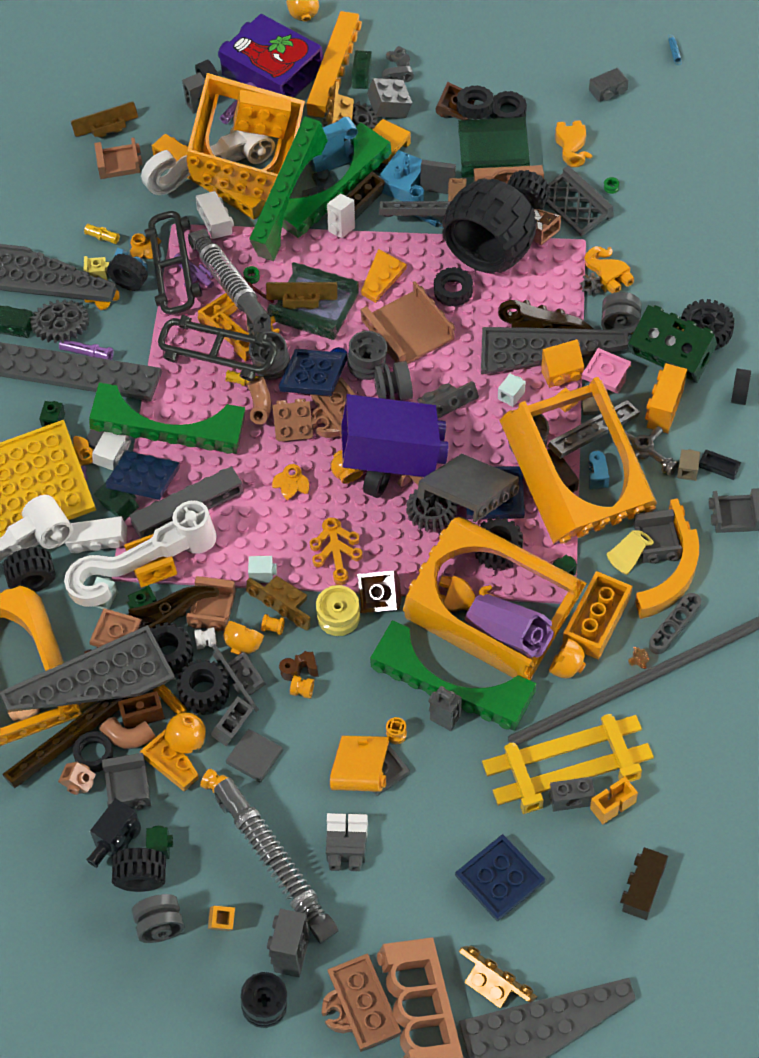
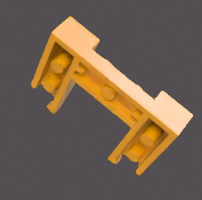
[198,292,279,362]

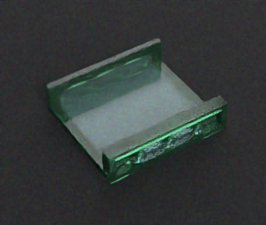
[267,262,359,340]

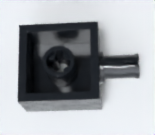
[86,798,141,868]

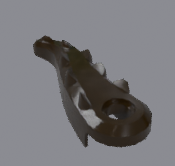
[498,300,594,329]
[128,586,219,629]

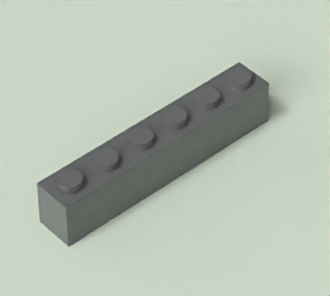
[130,466,244,539]

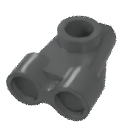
[386,46,410,67]

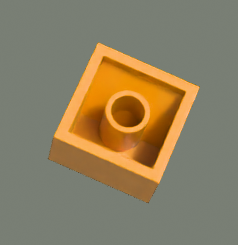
[541,339,584,388]

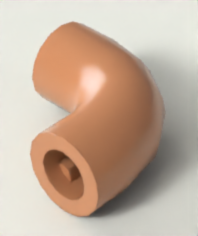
[247,377,271,425]
[99,717,156,749]

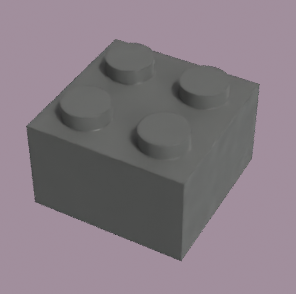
[367,78,412,118]

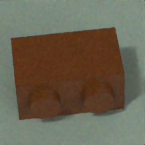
[118,691,165,729]

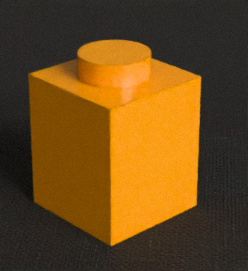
[208,906,235,931]

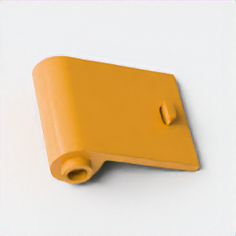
[330,736,390,792]

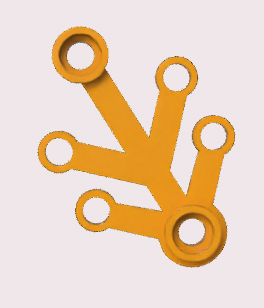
[309,517,363,585]

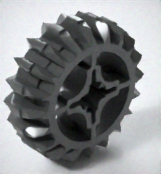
[406,489,458,533]

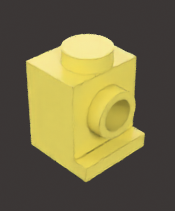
[84,256,110,280]

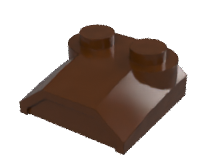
[435,82,475,121]
[357,570,401,613]

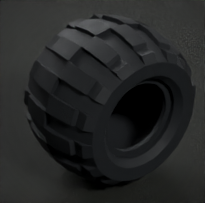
[442,178,537,274]

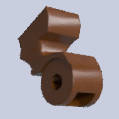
[279,651,319,681]

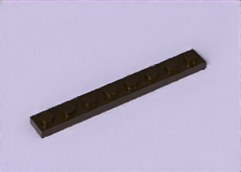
[2,696,136,789]

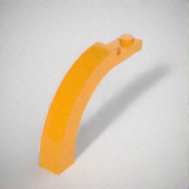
[635,498,699,619]

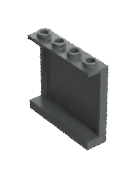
[417,454,519,522]

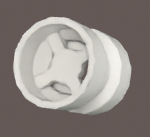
[195,628,217,650]

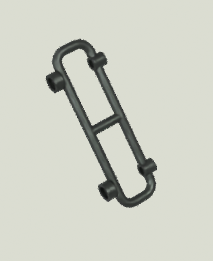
[144,211,202,315]
[158,315,277,381]

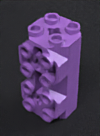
[465,594,553,658]

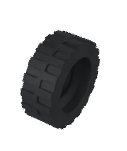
[457,85,494,120]
[490,91,527,127]
[107,254,148,291]
[434,267,473,307]

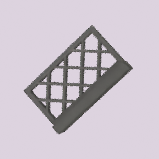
[546,165,614,237]

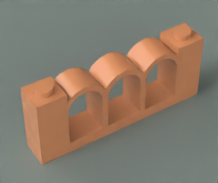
[377,937,463,1058]

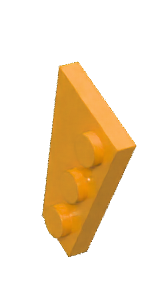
[361,249,407,303]
[140,730,199,791]

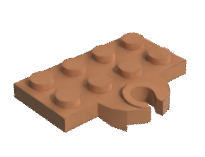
[310,377,355,438]
[322,953,402,1052]

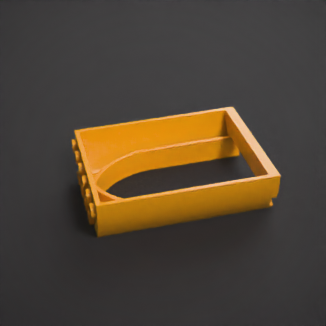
[187,73,305,201]
[499,377,657,544]
[403,517,587,680]
[0,586,82,746]

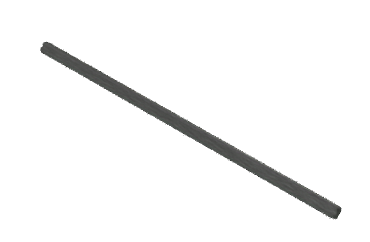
[508,616,759,745]

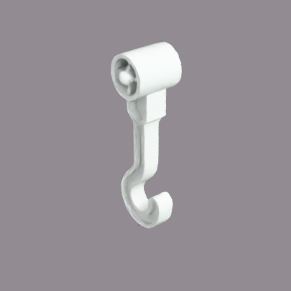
[141,125,275,195]
[0,495,73,561]
[64,501,217,607]

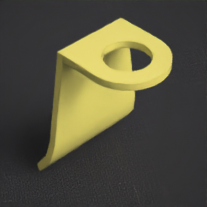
[607,530,654,575]

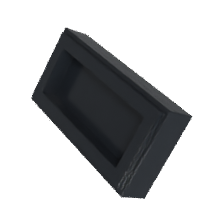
[699,450,741,480]

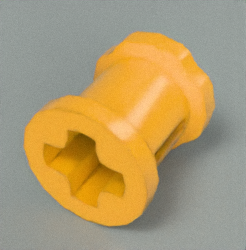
[261,614,285,635]

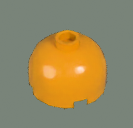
[286,0,319,22]
[224,621,264,655]
[549,638,586,678]
[165,712,206,754]

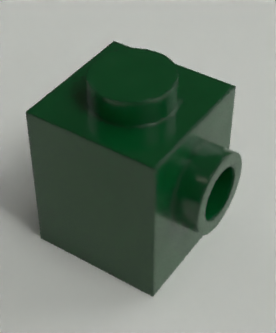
[39,401,66,427]
[146,825,173,859]

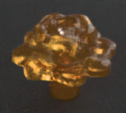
[628,646,650,669]

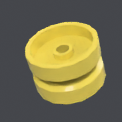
[316,585,360,636]

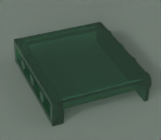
[458,117,530,177]

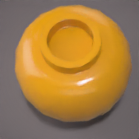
[330,450,364,484]

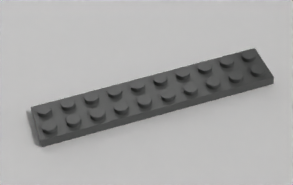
[0,342,162,401]

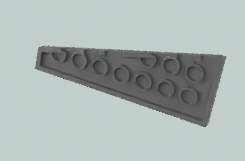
[481,327,628,374]

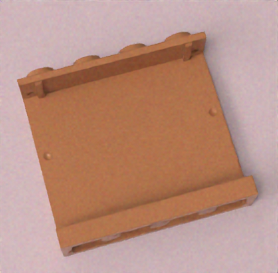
[361,281,455,364]

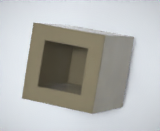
[677,449,700,481]

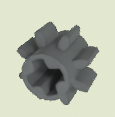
[580,273,603,296]

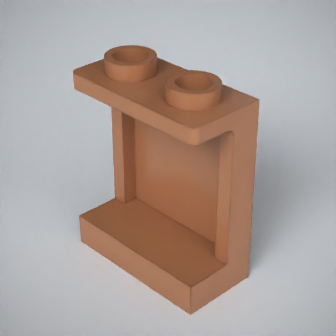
[94,137,143,179]
[186,576,236,631]

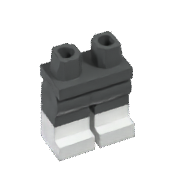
[326,813,368,872]

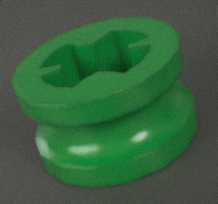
[604,177,619,194]
[243,266,260,284]

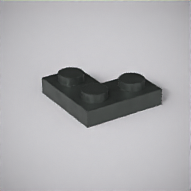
[302,169,335,197]

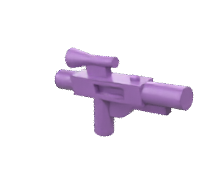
[174,253,215,288]

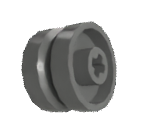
[601,292,642,336]
[132,894,185,943]

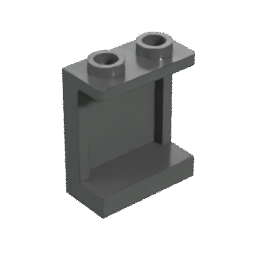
[709,488,759,533]
[633,509,682,563]
[102,753,151,810]

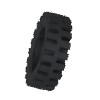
[681,299,735,350]

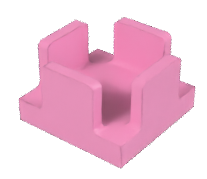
[582,348,631,394]

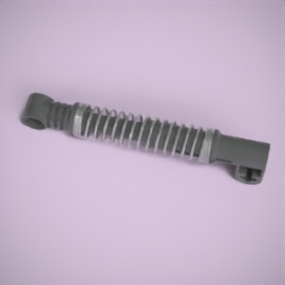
[188,229,271,336]
[214,778,338,944]

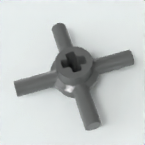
[624,426,667,465]

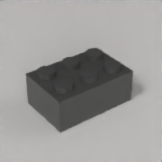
[267,908,310,978]

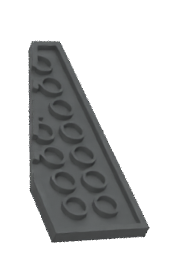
[0,244,117,302]
[0,625,175,712]
[459,978,636,1058]

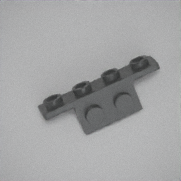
[417,381,479,419]
[212,644,266,712]

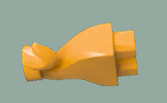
[555,120,592,167]
[584,246,634,293]
[439,575,494,612]

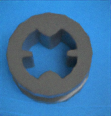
[661,457,679,476]

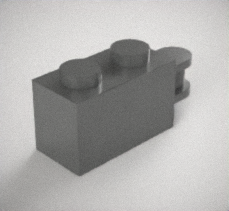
[428,686,461,731]

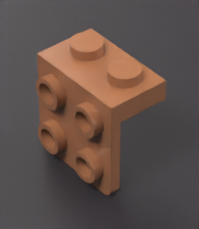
[273,399,313,442]

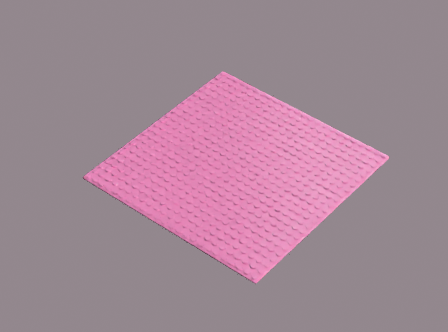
[112,224,586,604]

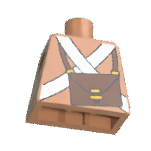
[533,209,561,245]

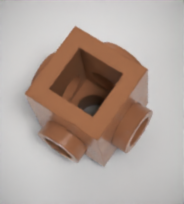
[58,762,96,795]

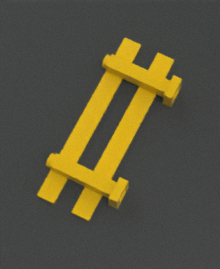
[482,714,654,814]

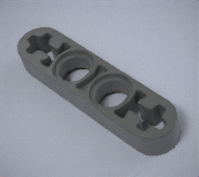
[649,593,701,654]

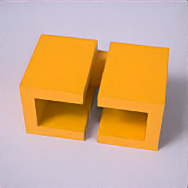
[590,777,638,824]

